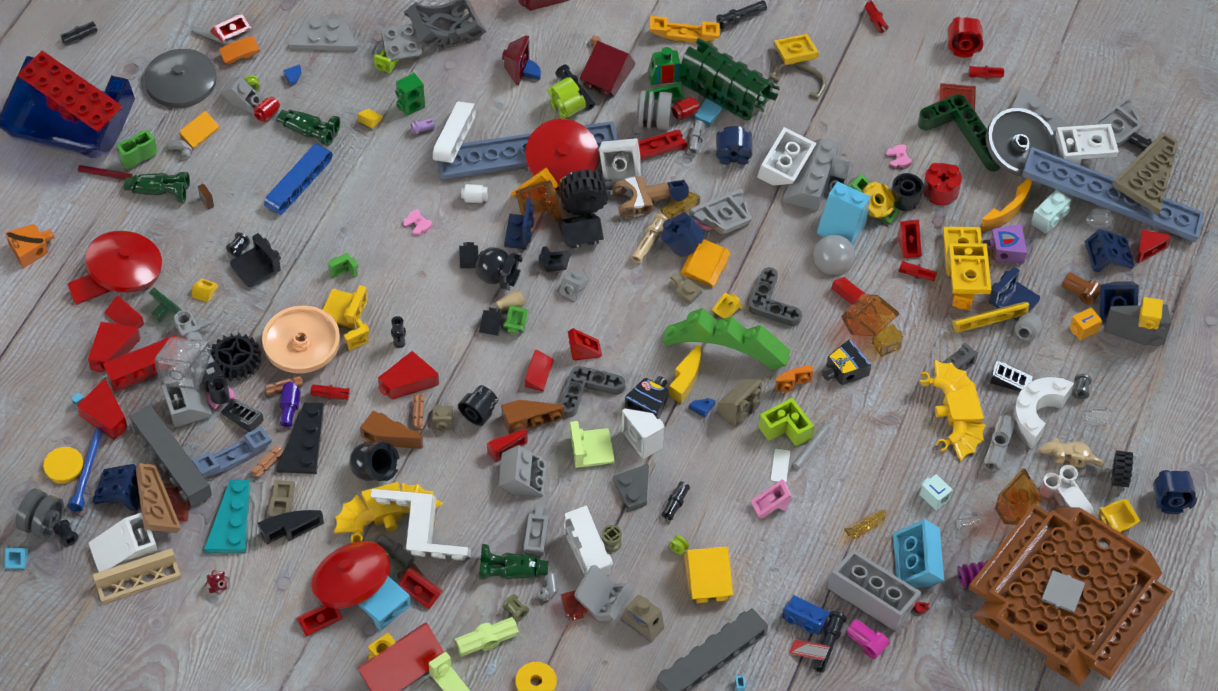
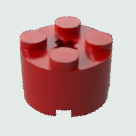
[947,17,984,58]
[923,163,962,205]

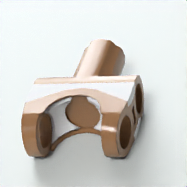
[612,176,670,217]

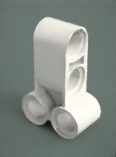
[1040,465,1094,516]

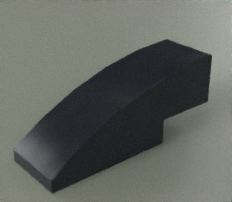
[257,510,324,545]

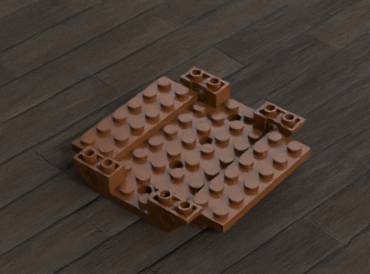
[968,503,1173,687]

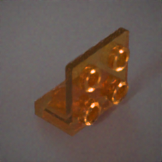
[516,180,562,222]

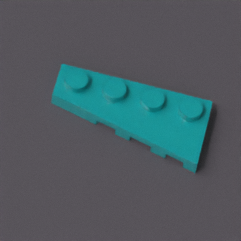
[204,480,251,553]

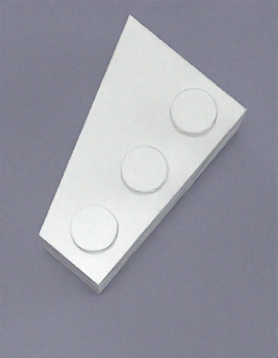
[564,505,613,575]

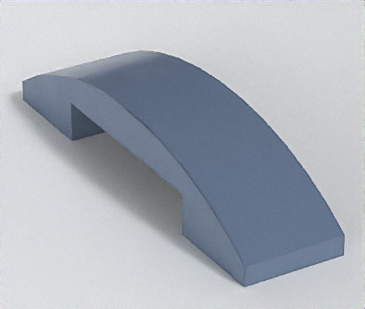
[192,426,272,476]

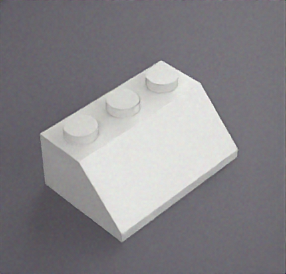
[757,127,816,186]

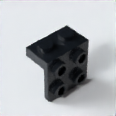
[230,233,281,287]

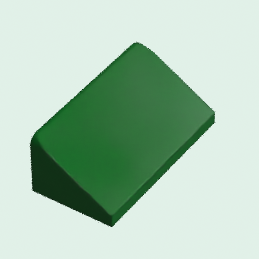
[646,82,685,103]

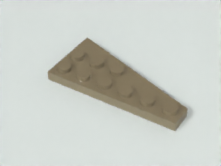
[1111,132,1178,215]

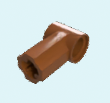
[1062,272,1101,305]

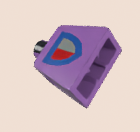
[982,224,1027,264]

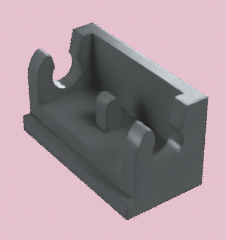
[933,343,978,371]

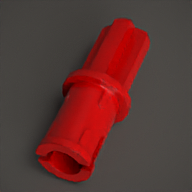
[864,1,889,33]
[968,65,1005,79]
[899,261,937,281]
[310,384,350,401]

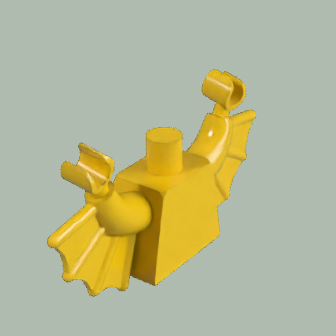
[919,360,986,461]
[333,482,443,543]

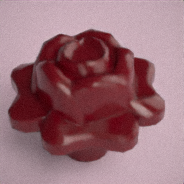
[205,570,229,594]

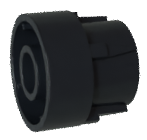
[891,173,924,211]
[458,385,499,426]

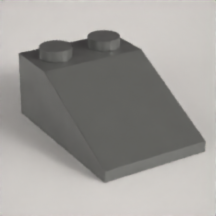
[1104,304,1171,346]

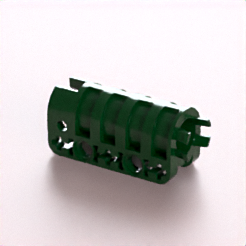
[679,38,780,121]

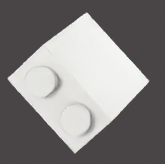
[599,138,641,183]
[621,409,665,459]

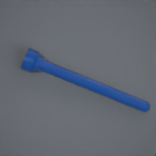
[67,428,102,512]

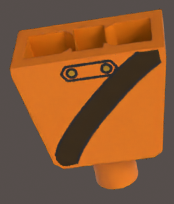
[5,224,55,268]

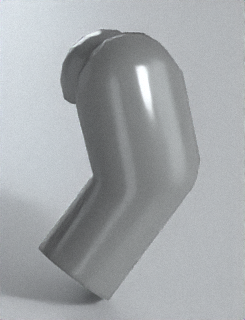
[167,140,193,159]
[537,573,558,601]

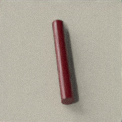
[78,165,133,180]

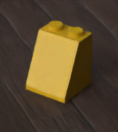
[684,546,733,604]

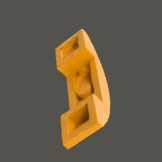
[649,16,720,42]
[980,178,1032,231]

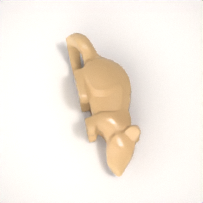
[1039,438,1104,467]

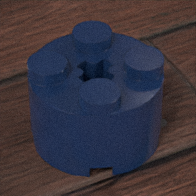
[716,126,752,165]
[661,212,705,257]
[1153,470,1197,514]

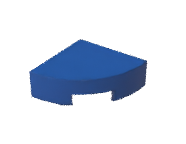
[523,59,541,80]
[283,64,302,86]
[688,398,716,418]

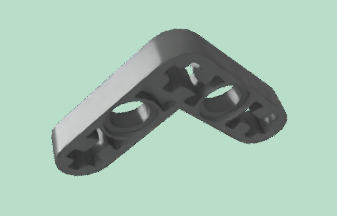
[748,267,802,326]
[560,366,625,417]

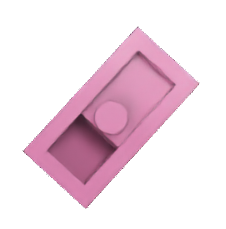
[751,479,792,519]

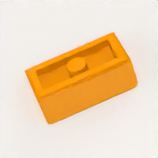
[179,111,220,149]

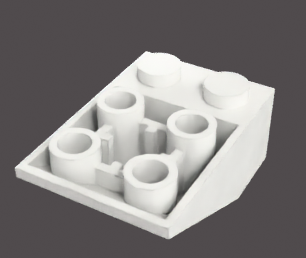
[89,513,158,572]

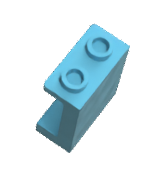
[357,576,411,631]

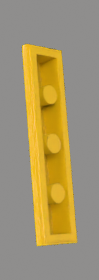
[952,302,1029,333]

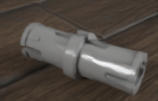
[687,120,705,155]

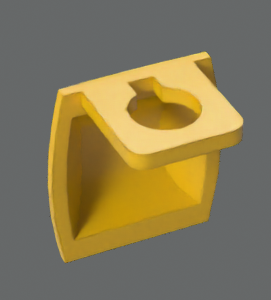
[1096,499,1141,532]

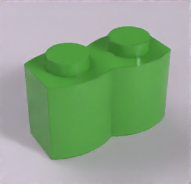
[117,130,158,169]

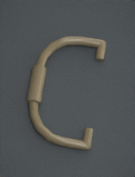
[770,62,827,99]

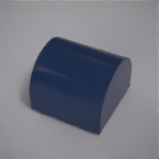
[667,179,689,201]

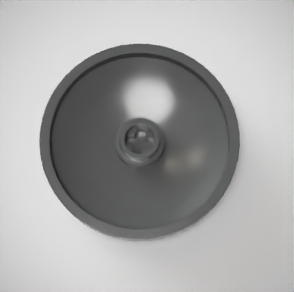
[144,49,217,108]
[986,108,1056,177]

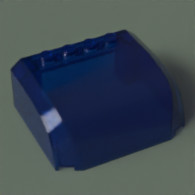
[0,56,135,158]

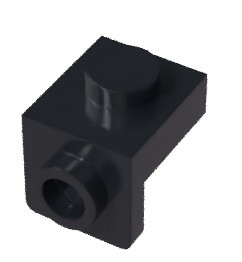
[459,242,478,269]
[539,246,570,272]
[479,307,504,336]

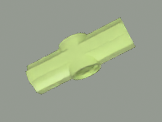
[454,617,519,657]

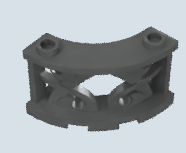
[404,0,486,49]

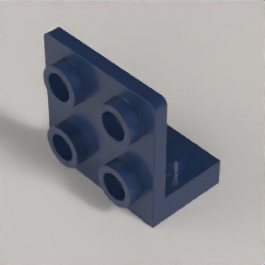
[504,198,535,250]
[1085,229,1135,273]
[92,464,140,511]

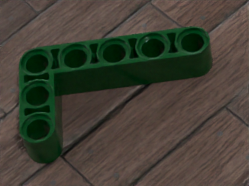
[918,94,1001,172]

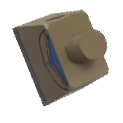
[621,595,664,643]

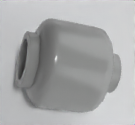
[1015,313,1043,341]

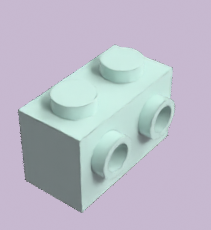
[1031,189,1071,234]

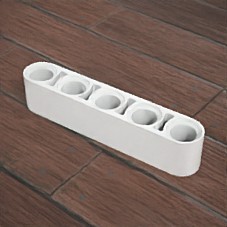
[433,101,477,163]

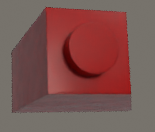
[88,322,141,372]
[378,351,439,400]
[77,380,128,440]

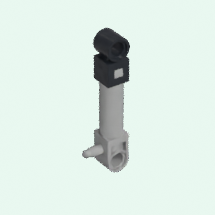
[174,310,230,404]

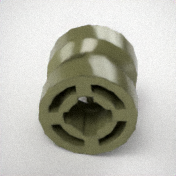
[602,525,622,553]

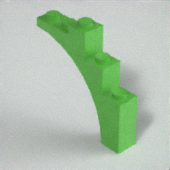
[662,308,791,370]

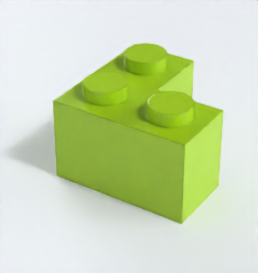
[758,397,814,447]

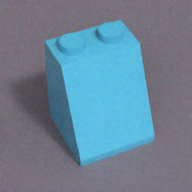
[817,181,871,245]

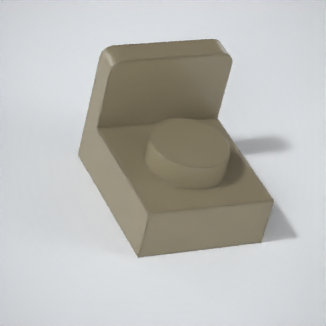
[432,405,453,431]

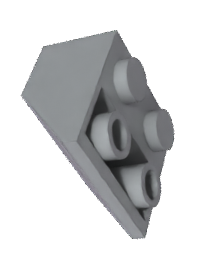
[161,378,212,428]
[499,445,547,497]

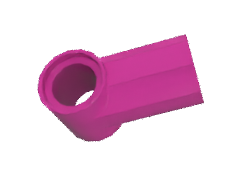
[846,619,890,659]

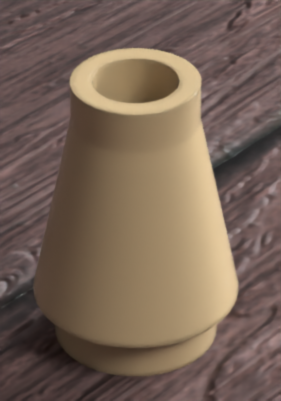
[496,290,526,312]

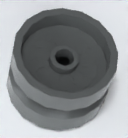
[15,488,64,540]

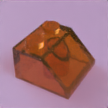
[841,294,899,337]
[995,468,1044,525]

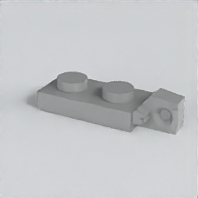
[523,501,549,555]

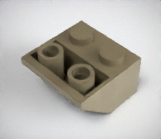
[717,379,762,427]

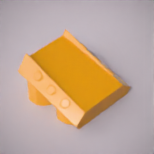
[680,239,731,288]

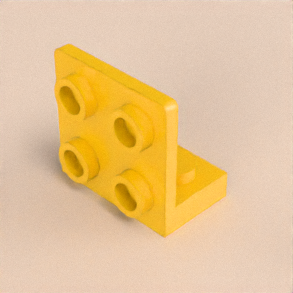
[323,285,368,330]

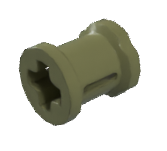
[502,594,529,621]

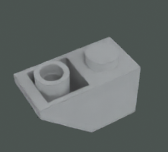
[220,76,264,114]
[825,155,853,194]

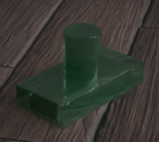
[149,287,182,321]

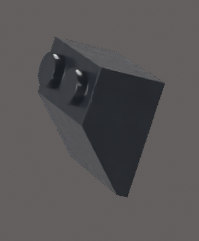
[558,213,604,248]

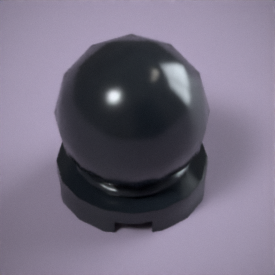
[475,247,523,291]
[349,442,400,481]

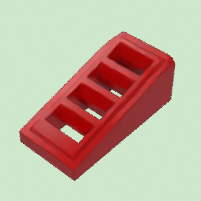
[487,429,528,462]

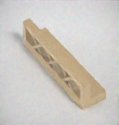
[93,548,181,604]

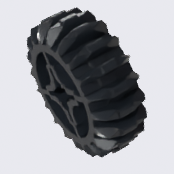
[209,333,261,382]

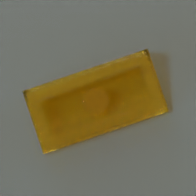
[660,191,700,219]
[844,509,886,540]

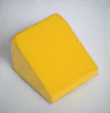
[357,108,383,129]
[191,279,218,303]

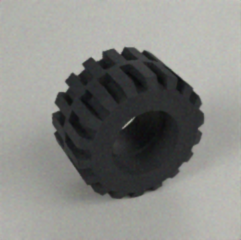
[559,169,608,215]

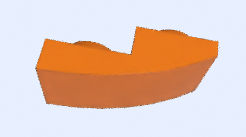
[219,36,261,66]
[774,365,813,392]

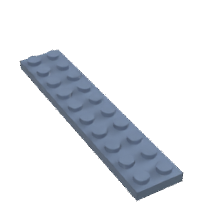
[437,121,618,180]
[1022,147,1204,242]

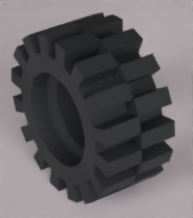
[1111,450,1133,488]

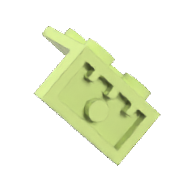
[570,421,614,468]

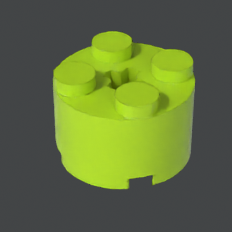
[547,77,586,119]

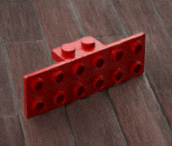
[18,51,122,132]

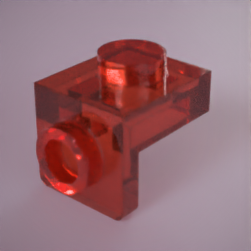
[560,590,588,621]

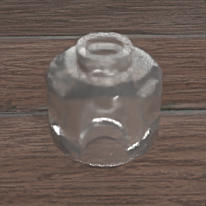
[1086,208,1114,232]

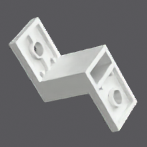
[371,489,471,561]

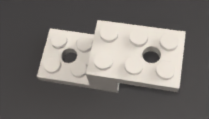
[1055,124,1119,165]

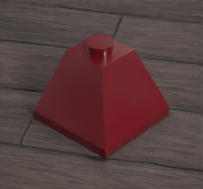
[502,35,530,85]

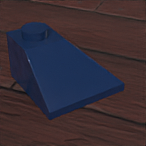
[1099,281,1139,323]

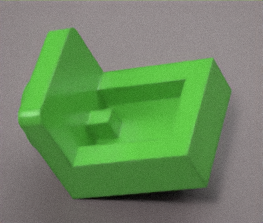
[328,253,359,278]
[504,306,529,334]

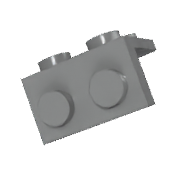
[381,24,422,61]
[574,565,633,621]

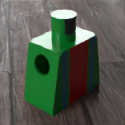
[648,47,681,85]

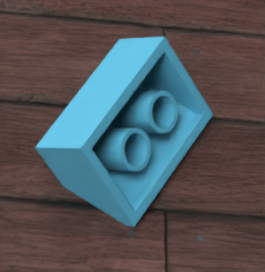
[893,519,944,588]

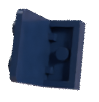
[989,267,1040,321]

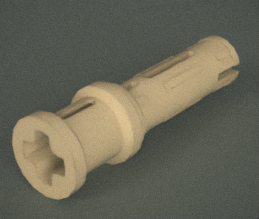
[631,214,668,264]

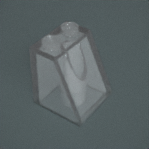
[155,337,211,390]

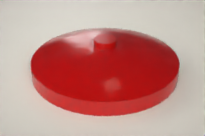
[525,119,599,190]
[85,231,162,293]
[311,541,390,608]

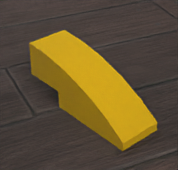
[669,344,701,404]

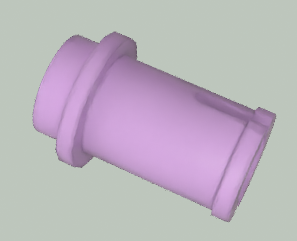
[411,118,435,134]

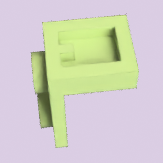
[429,652,470,691]

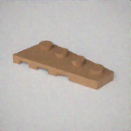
[136,463,181,533]

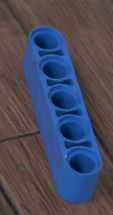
[264,144,333,215]

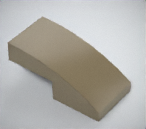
[269,480,295,517]

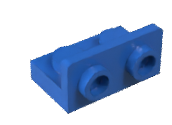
[782,595,830,635]

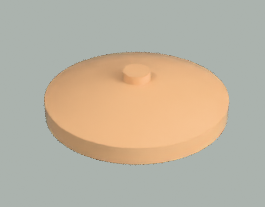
[262,306,340,373]

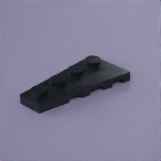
[277,402,324,474]

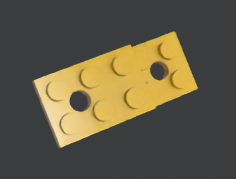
[943,227,991,294]

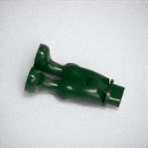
[276,110,340,146]
[124,172,190,203]
[479,544,549,580]

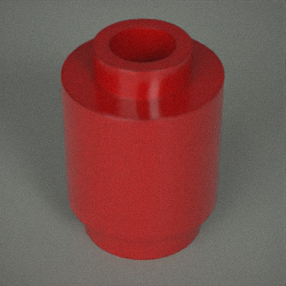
[254,96,280,122]
[671,96,699,119]

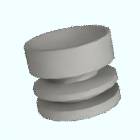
[636,90,672,130]

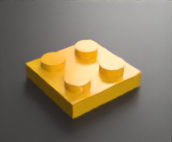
[774,34,819,65]

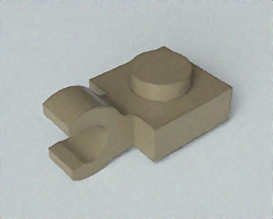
[669,272,703,304]

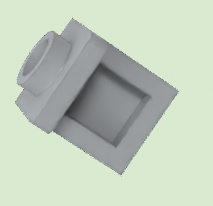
[559,271,589,301]

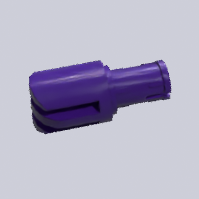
[279,382,301,427]

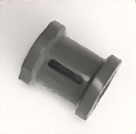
[1072,374,1092,399]

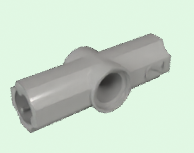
[983,415,1016,472]

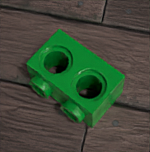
[395,72,425,116]

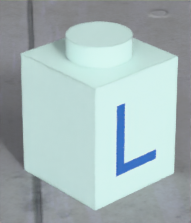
[920,474,953,511]

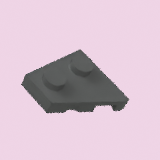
[613,464,649,512]

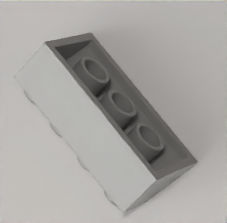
[783,138,839,211]
[827,550,922,631]

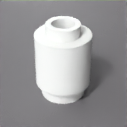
[461,184,488,203]

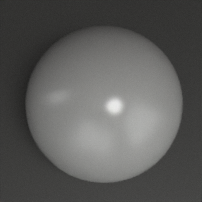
[813,235,855,275]

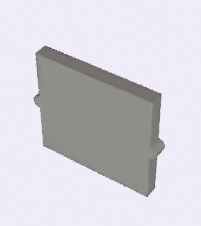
[1041,570,1085,613]

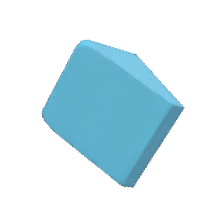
[4,548,28,569]

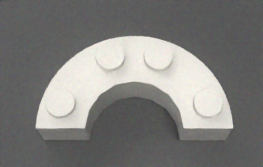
[1013,377,1074,449]

